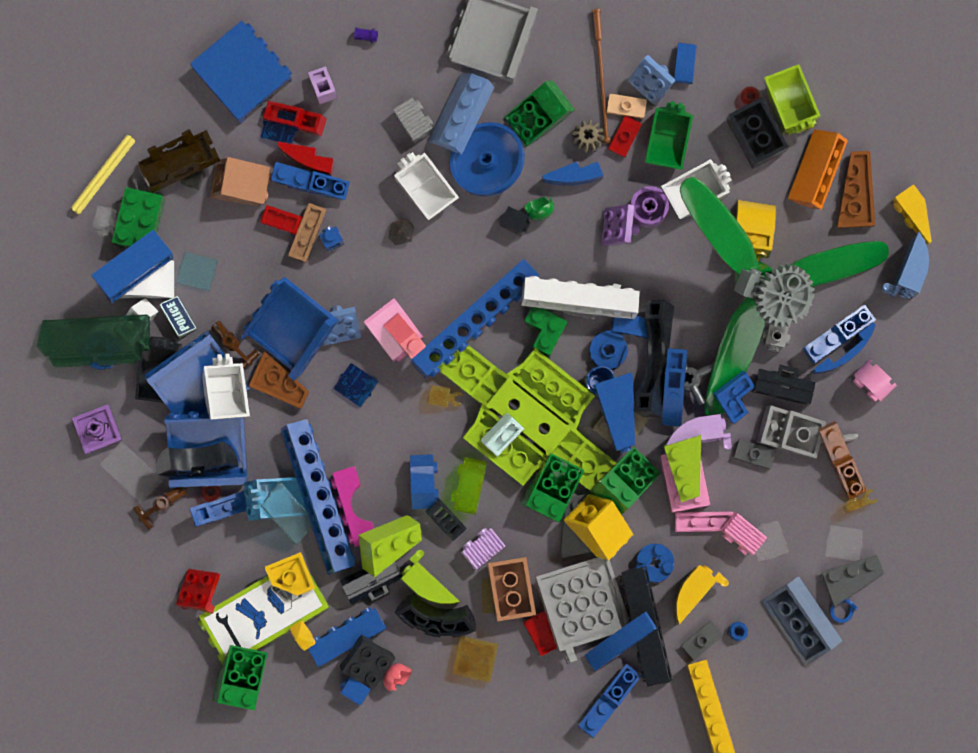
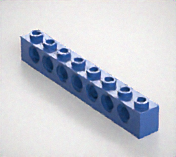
[410,259,539,379]
[280,419,355,575]

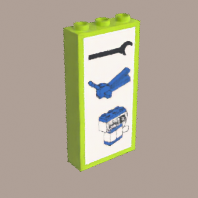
[198,572,330,665]

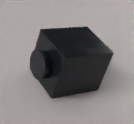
[500,206,530,236]

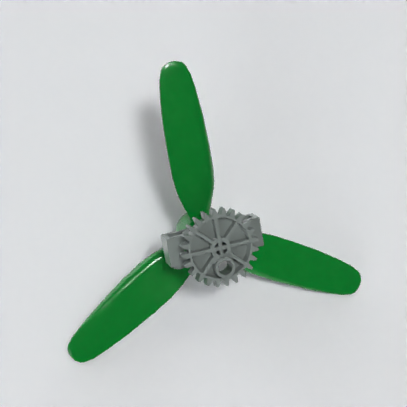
[680,177,889,416]

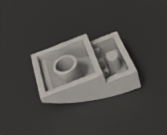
[756,405,826,459]

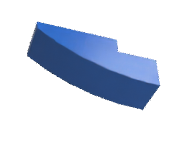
[542,161,604,186]

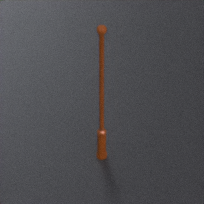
[591,9,611,144]

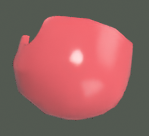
[383,663,412,691]

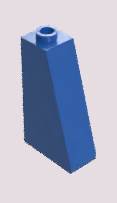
[593,372,635,453]

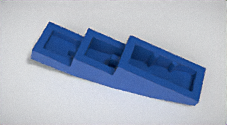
[585,612,657,671]

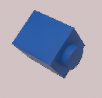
[340,677,371,706]

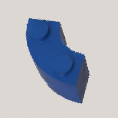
[410,454,439,509]

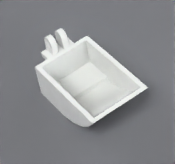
[394,152,459,220]
[661,159,732,219]
[121,260,174,299]
[202,354,250,419]

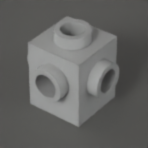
[761,323,790,352]

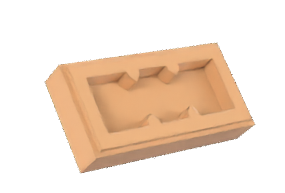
[607,94,647,119]

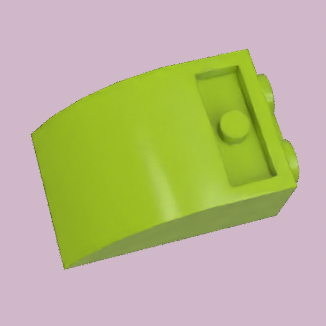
[764,64,820,135]
[401,550,460,604]

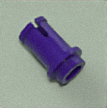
[354,27,378,43]

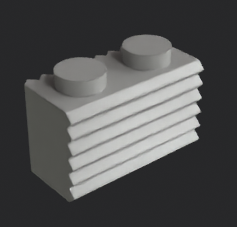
[393,97,434,143]

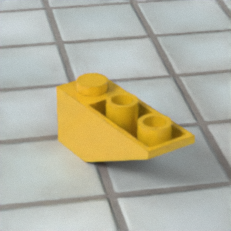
[892,184,932,245]

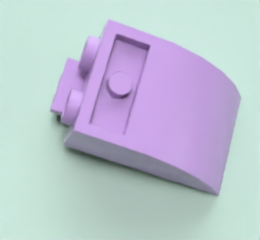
[666,414,732,450]

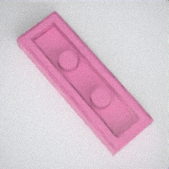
[675,512,733,532]

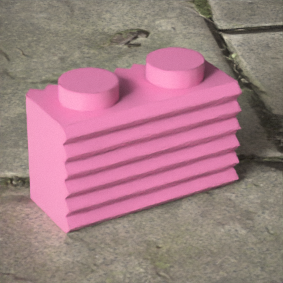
[721,512,767,556]

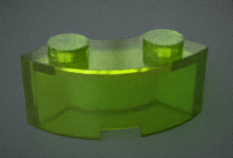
[451,457,487,515]

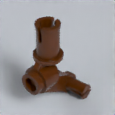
[211,321,260,370]
[133,487,187,530]

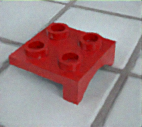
[175,569,220,614]
[523,611,557,656]

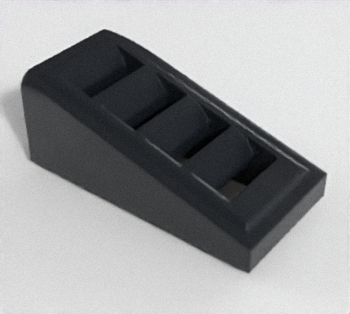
[425,499,467,541]

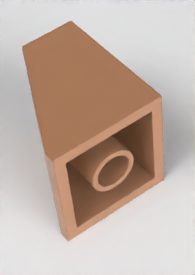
[209,157,271,206]

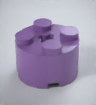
[630,186,669,228]

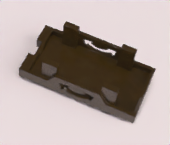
[138,129,221,193]

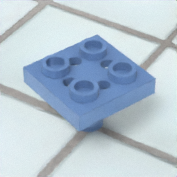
[628,55,676,106]
[324,305,362,345]

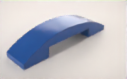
[811,322,875,374]
[189,490,247,527]

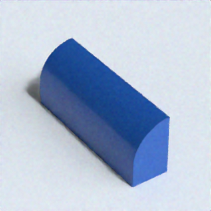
[91,229,174,304]

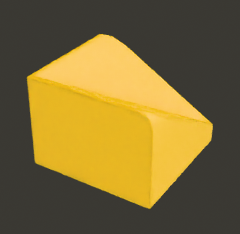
[290,621,316,651]

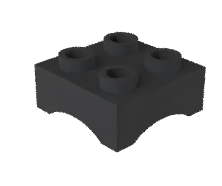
[339,634,396,690]

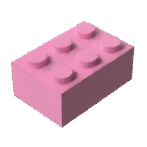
[659,454,710,514]

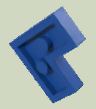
[713,371,755,424]

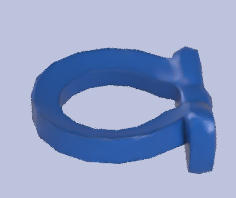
[830,598,858,623]

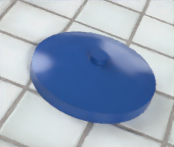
[450,122,525,197]

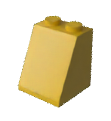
[564,494,633,561]

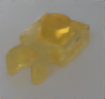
[427,385,463,407]

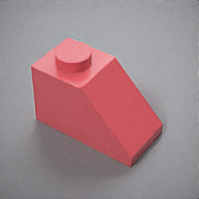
[383,313,426,359]

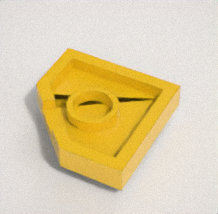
[265,552,316,596]

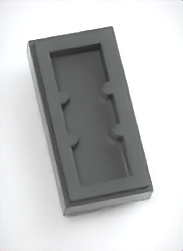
[734,439,776,469]
[681,621,723,661]

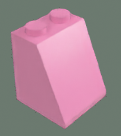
[364,298,423,363]

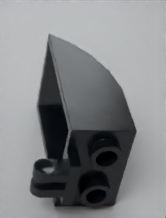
[135,336,182,403]

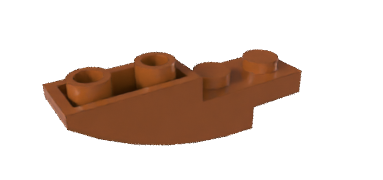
[818,421,867,499]

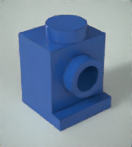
[319,226,344,252]

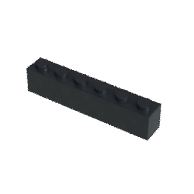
[620,566,673,687]

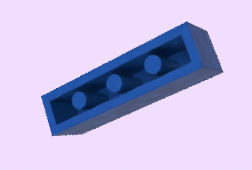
[308,607,387,667]

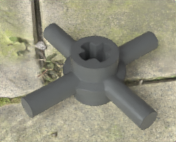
[684,363,714,406]

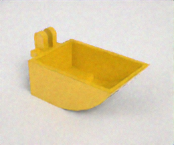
[735,200,776,261]
[674,565,729,625]

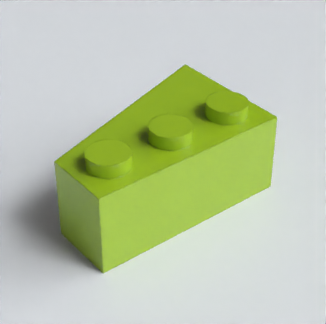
[358,515,422,577]

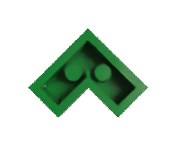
[524,307,568,358]

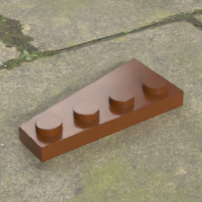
[837,151,876,229]

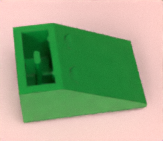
[504,80,575,147]
[591,446,661,515]
[520,453,584,522]
[212,645,268,711]

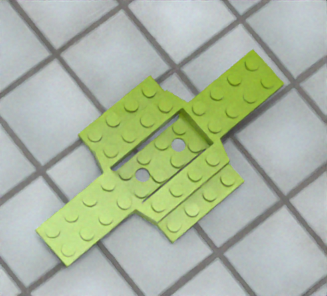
[429,341,617,496]

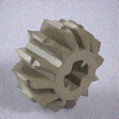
[572,120,604,152]

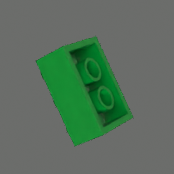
[112,187,166,249]

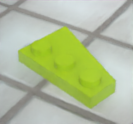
[664,434,701,502]

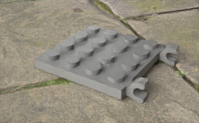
[534,557,629,664]

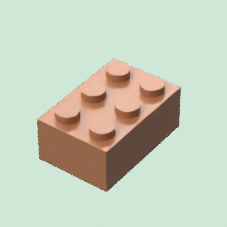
[487,557,536,622]

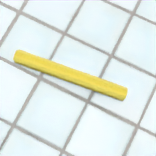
[71,135,135,214]

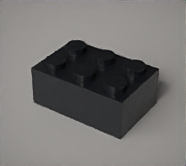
[726,97,789,169]

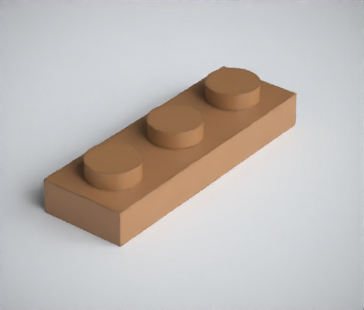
[288,203,327,263]

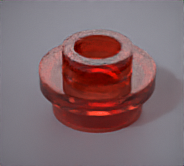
[741,86,760,105]
[201,486,221,502]

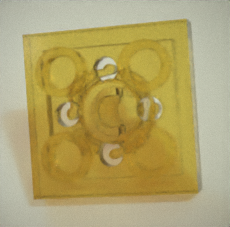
[452,636,499,682]

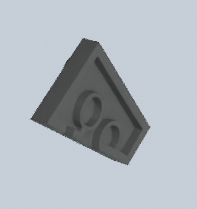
[560,494,592,559]

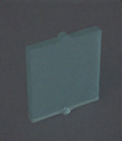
[177,252,218,291]

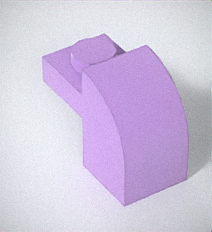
[308,66,337,104]

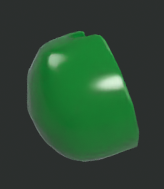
[524,197,555,221]

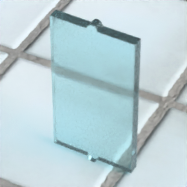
[261,482,312,545]

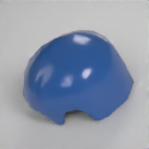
[585,366,615,395]

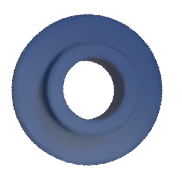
[728,622,748,641]

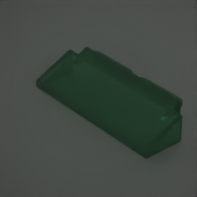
[37,314,150,368]

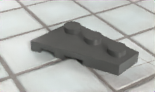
[822,555,884,609]

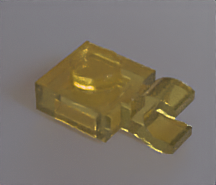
[843,489,878,514]

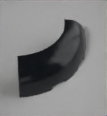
[156,442,239,477]
[395,593,476,638]

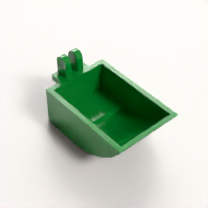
[645,101,693,170]

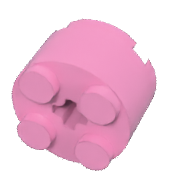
[853,359,897,402]

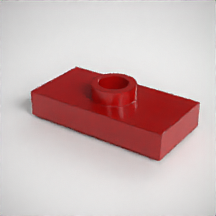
[608,116,642,158]
[260,205,303,235]

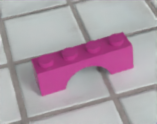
[330,466,374,548]

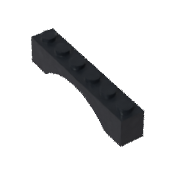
[634,300,674,417]

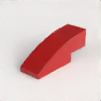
[263,101,327,136]
[278,142,334,176]

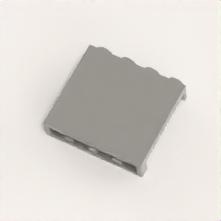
[447,0,538,83]

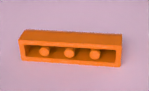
[788,129,848,210]

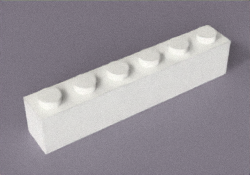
[521,276,639,319]

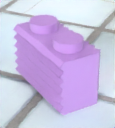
[461,528,506,571]

